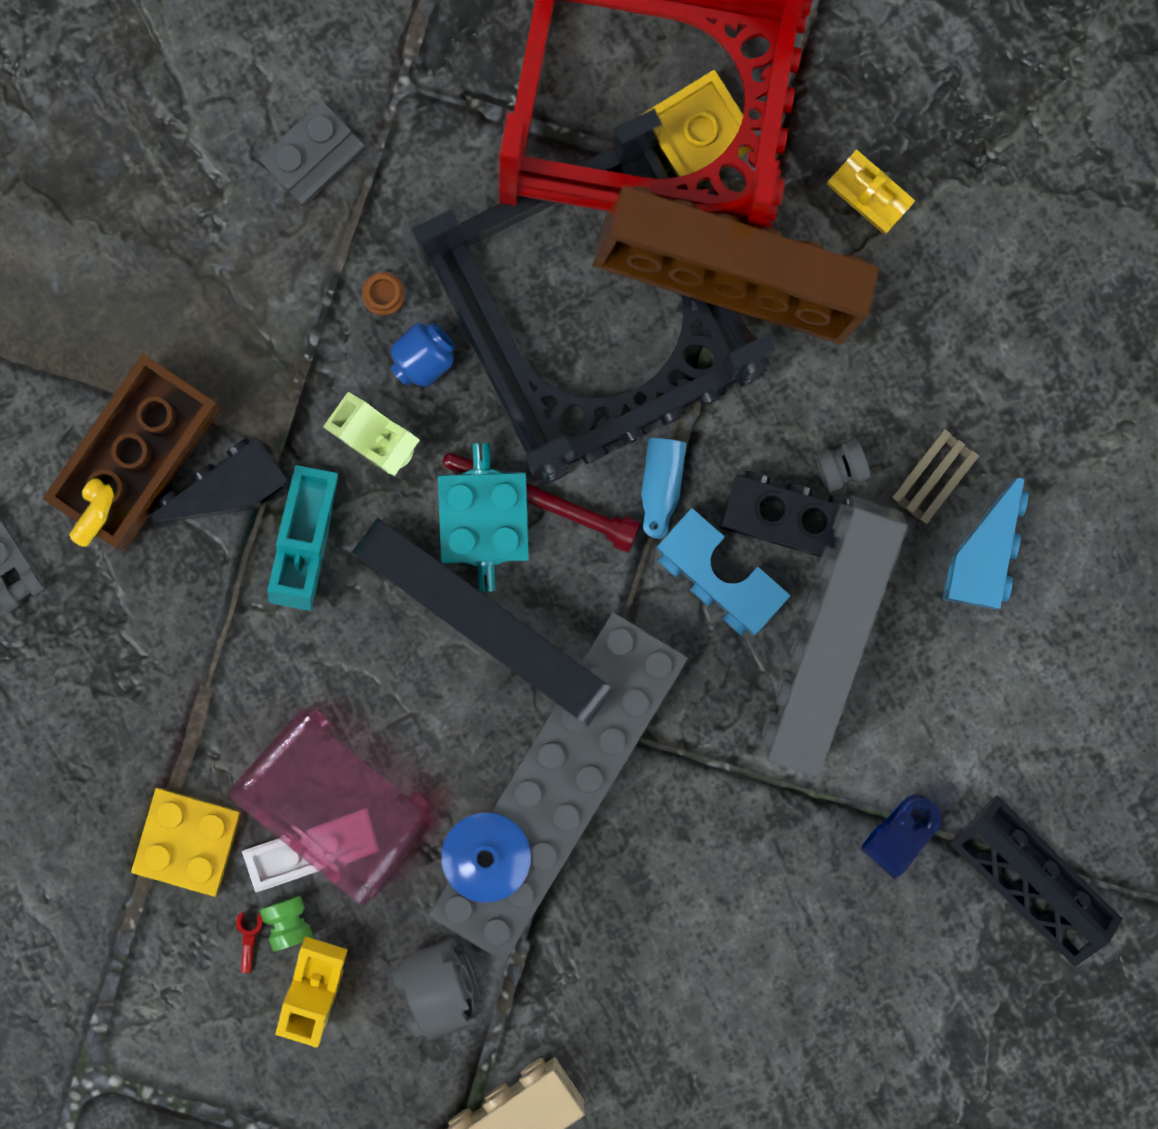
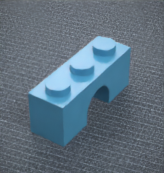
[656,508,791,636]

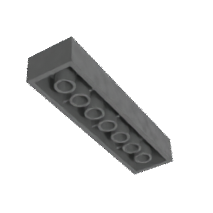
[429,612,688,962]

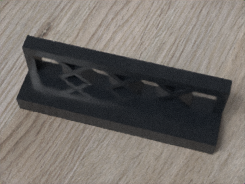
[949,795,1123,967]

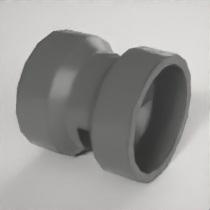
[814,438,871,493]

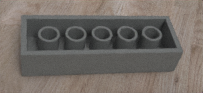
[761,495,907,778]

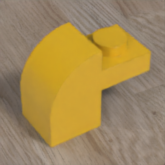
[275,936,348,1048]

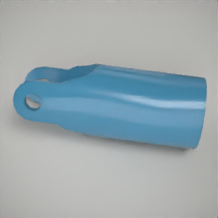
[641,438,687,539]

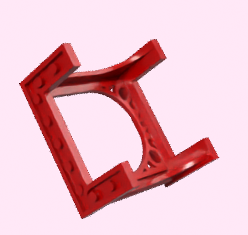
[499,0,812,228]

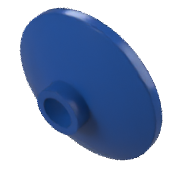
[441,813,531,903]

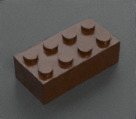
[42,353,223,551]

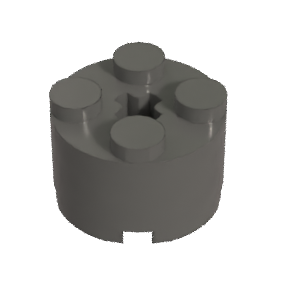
[392,938,484,1040]

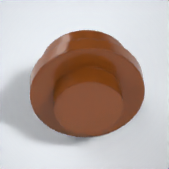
[362,272,405,316]

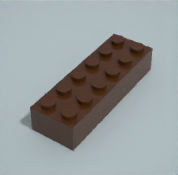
[592,185,879,345]

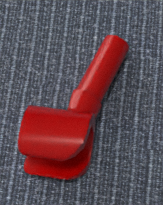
[236,911,265,973]

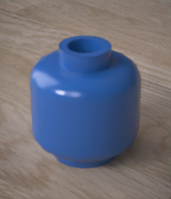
[390,323,455,387]

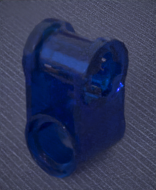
[860,795,941,879]

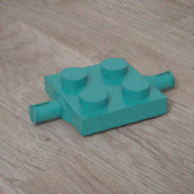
[438,442,529,592]

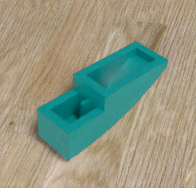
[267,465,338,611]

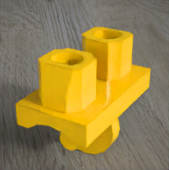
[827,149,915,235]

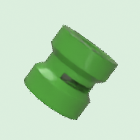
[259,895,314,952]

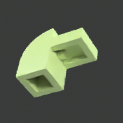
[323,392,420,476]

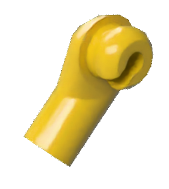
[69,478,114,547]

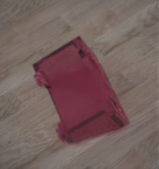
[227,708,437,906]

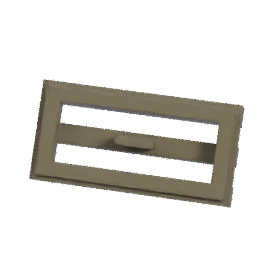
[891,429,980,525]

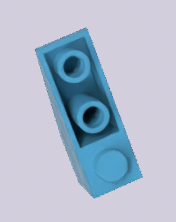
[942,478,1029,610]

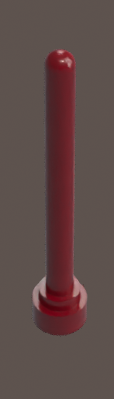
[442,453,642,554]

